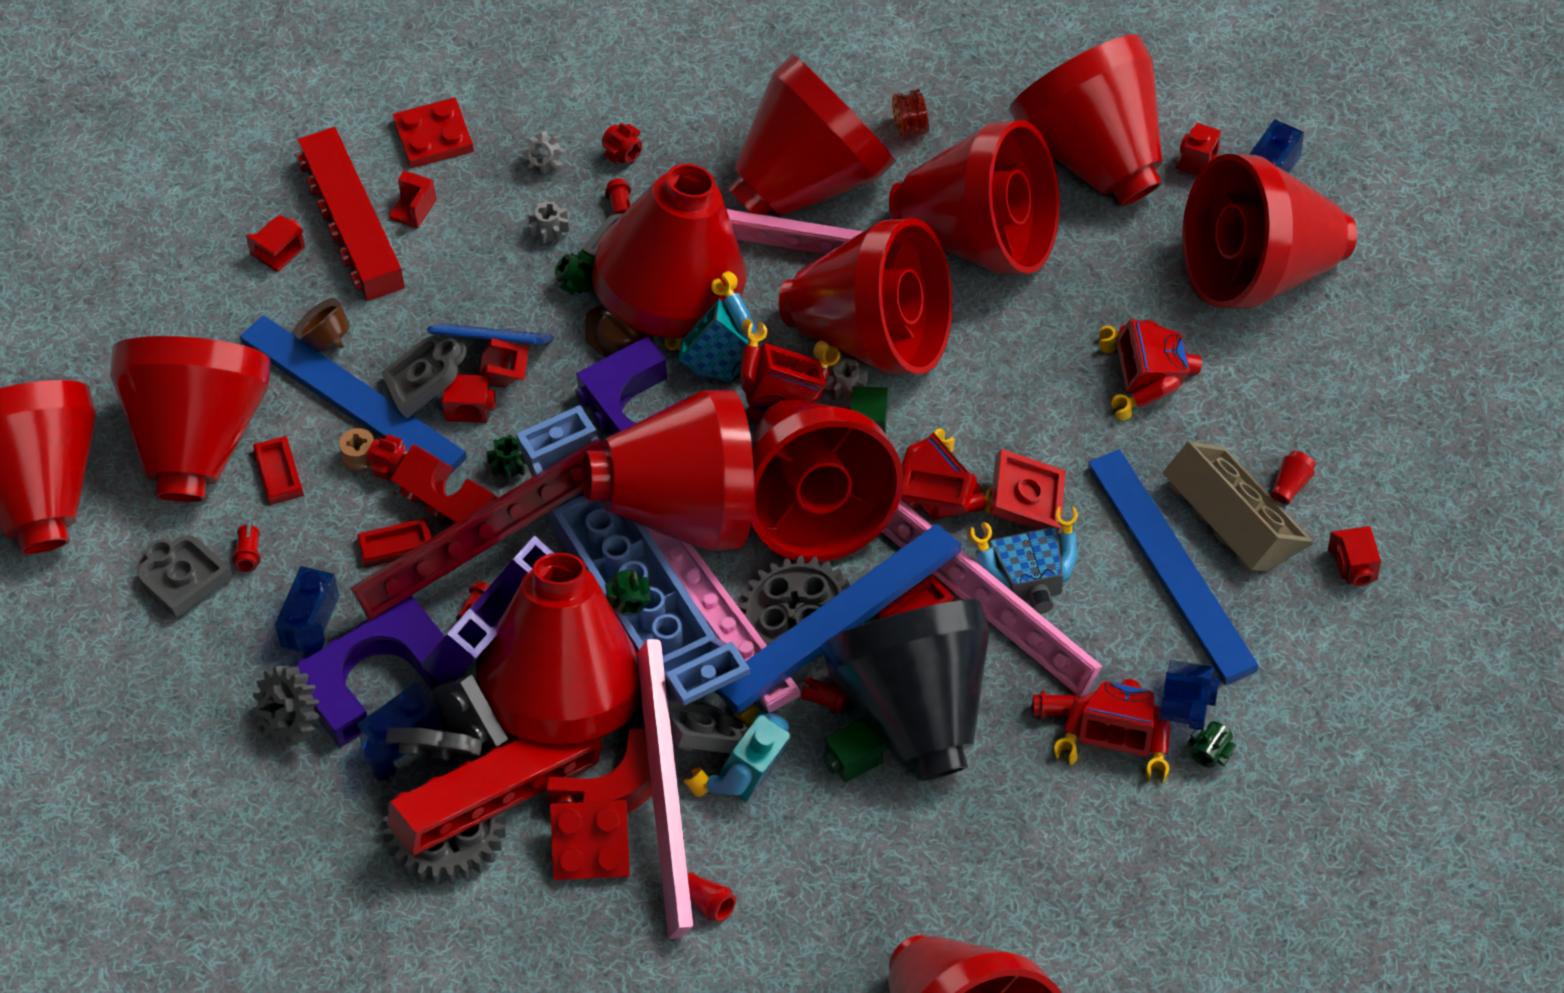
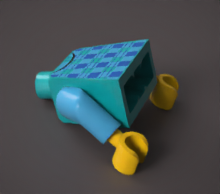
[664,271,757,382]
[684,704,791,802]

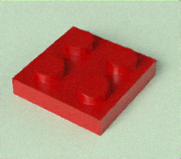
[393,97,474,168]
[990,449,1066,531]
[550,800,630,880]

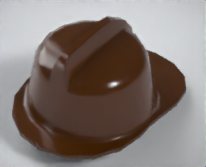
[293,298,350,352]
[585,305,654,358]

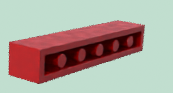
[295,126,405,301]
[387,738,603,856]

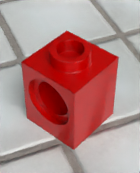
[442,374,496,423]

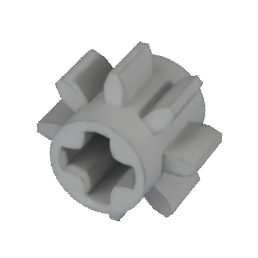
[522,131,566,174]
[528,201,570,243]
[825,358,868,402]

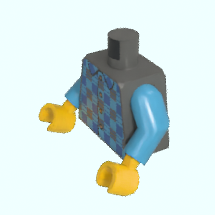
[967,506,1078,614]

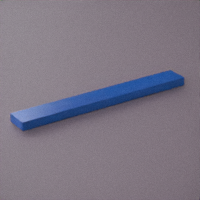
[240,315,467,474]
[1088,449,1259,685]
[715,523,961,714]

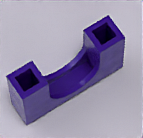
[575,336,667,435]
[420,536,554,683]
[294,595,445,748]

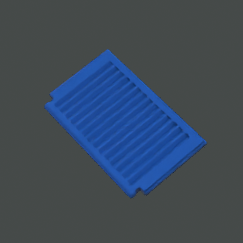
[427,323,554,345]

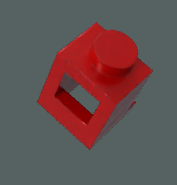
[1176,122,1222,176]

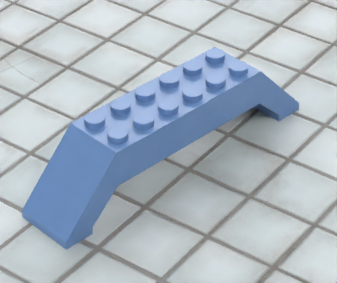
[516,405,751,706]

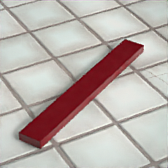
[350,438,601,621]

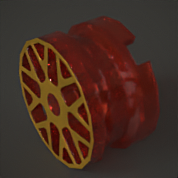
[892,89,929,139]

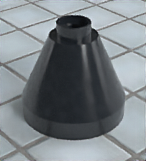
[821,600,990,781]

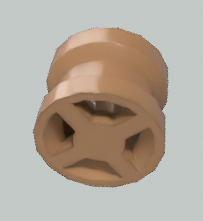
[339,428,374,471]

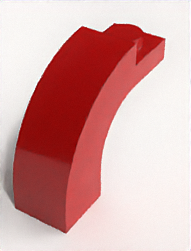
[547,729,652,813]

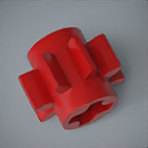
[602,122,643,164]
[366,434,408,481]

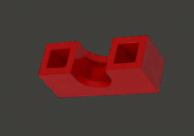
[390,444,499,525]

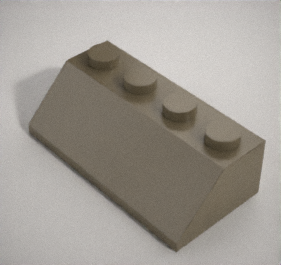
[1162,441,1313,572]

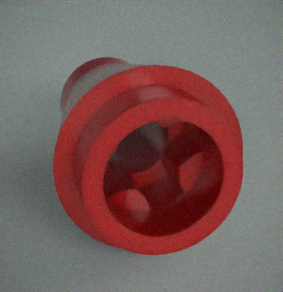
[1271,450,1316,505]
[687,872,736,922]

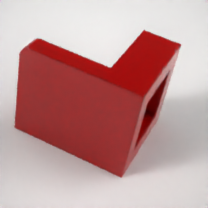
[389,170,437,228]

